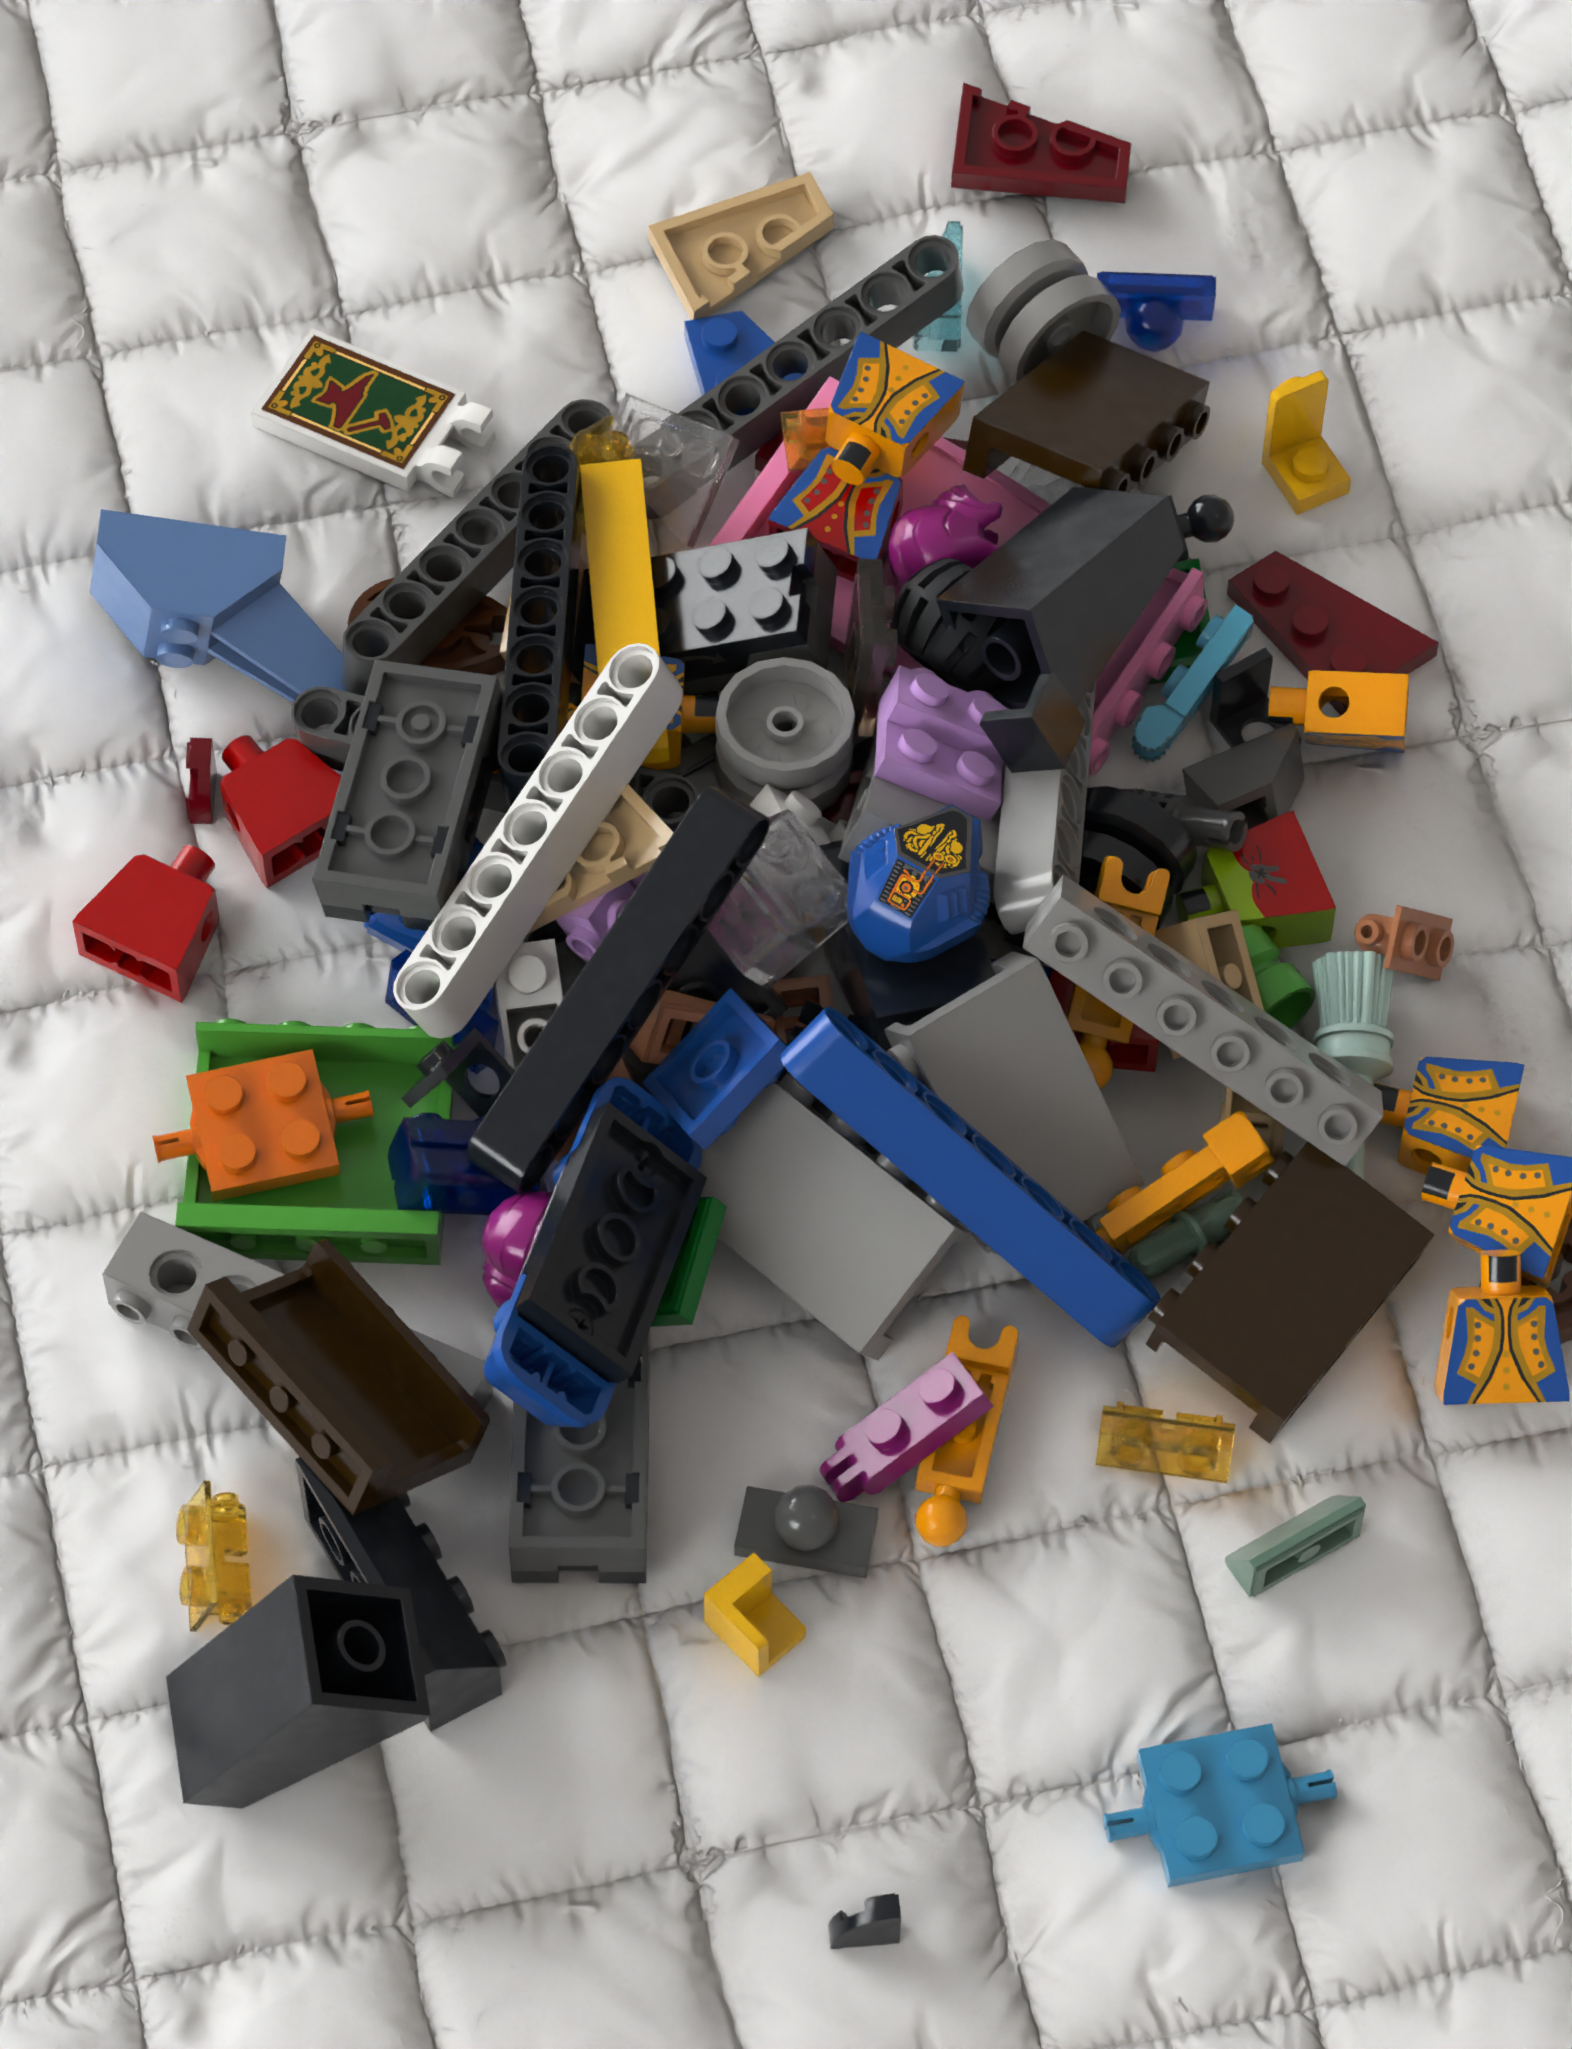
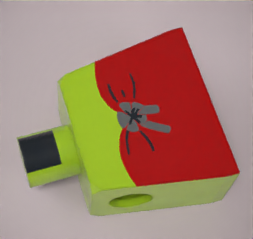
[1176,811,1336,948]

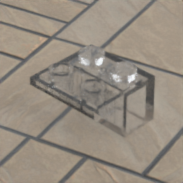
[707,809,849,990]

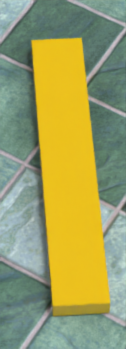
[580,459,670,765]

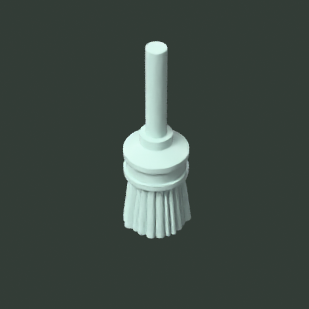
[1312,951,1394,1180]

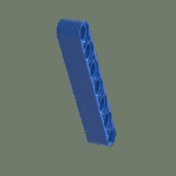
[780,1006,1161,1348]

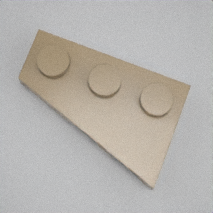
[648,172,834,320]

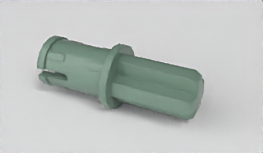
[1128,1187,1244,1280]

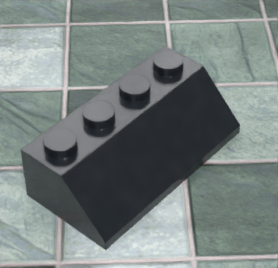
[295,1457,506,1732]

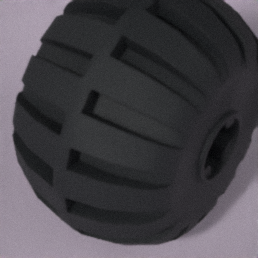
[890,558,1010,692]

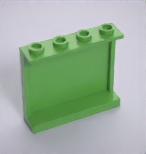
[175,1018,454,1265]

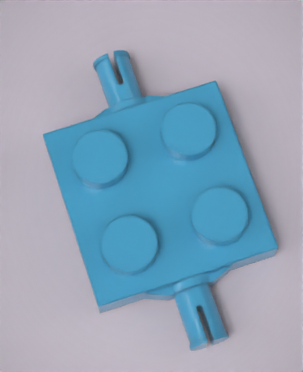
[1103,1723,1337,1887]

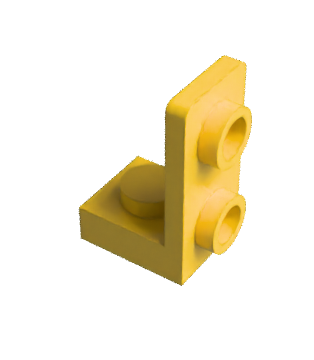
[1261,370,1351,515]

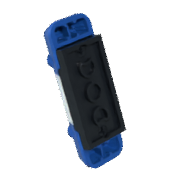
[483,1077,707,1428]

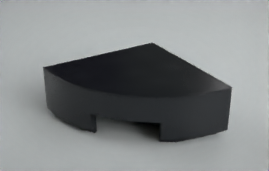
[828,1893,901,1949]

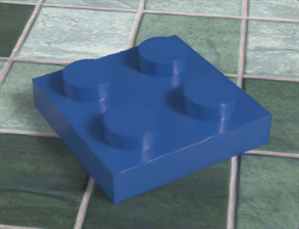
[642,988,788,1150]

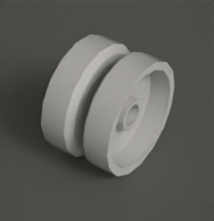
[966,239,1121,384]
[715,657,855,811]

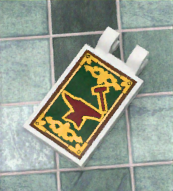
[251,328,495,498]

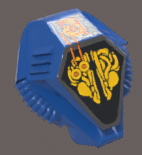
[846,804,991,963]

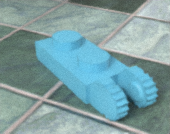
[1132,604,1254,762]

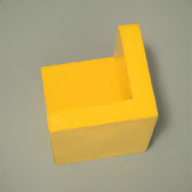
[704,1552,806,1677]

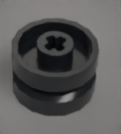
[1079,786,1198,930]

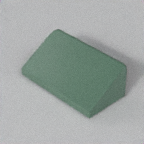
[1225,1495,1366,1597]

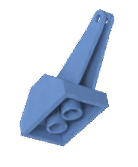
[89,509,348,725]

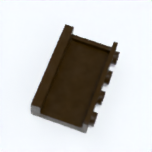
[963,330,1210,492]
[1145,1141,1435,1444]
[186,1239,490,1516]

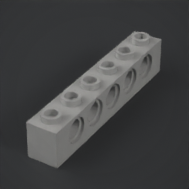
[1023,874,1384,1166]
[102,1211,493,1410]

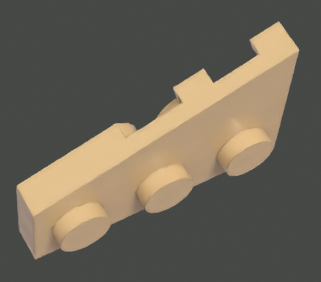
[528,783,674,934]

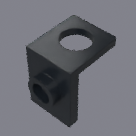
[1209,648,1301,748]
[401,1028,515,1120]

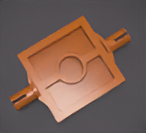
[152,1049,374,1202]

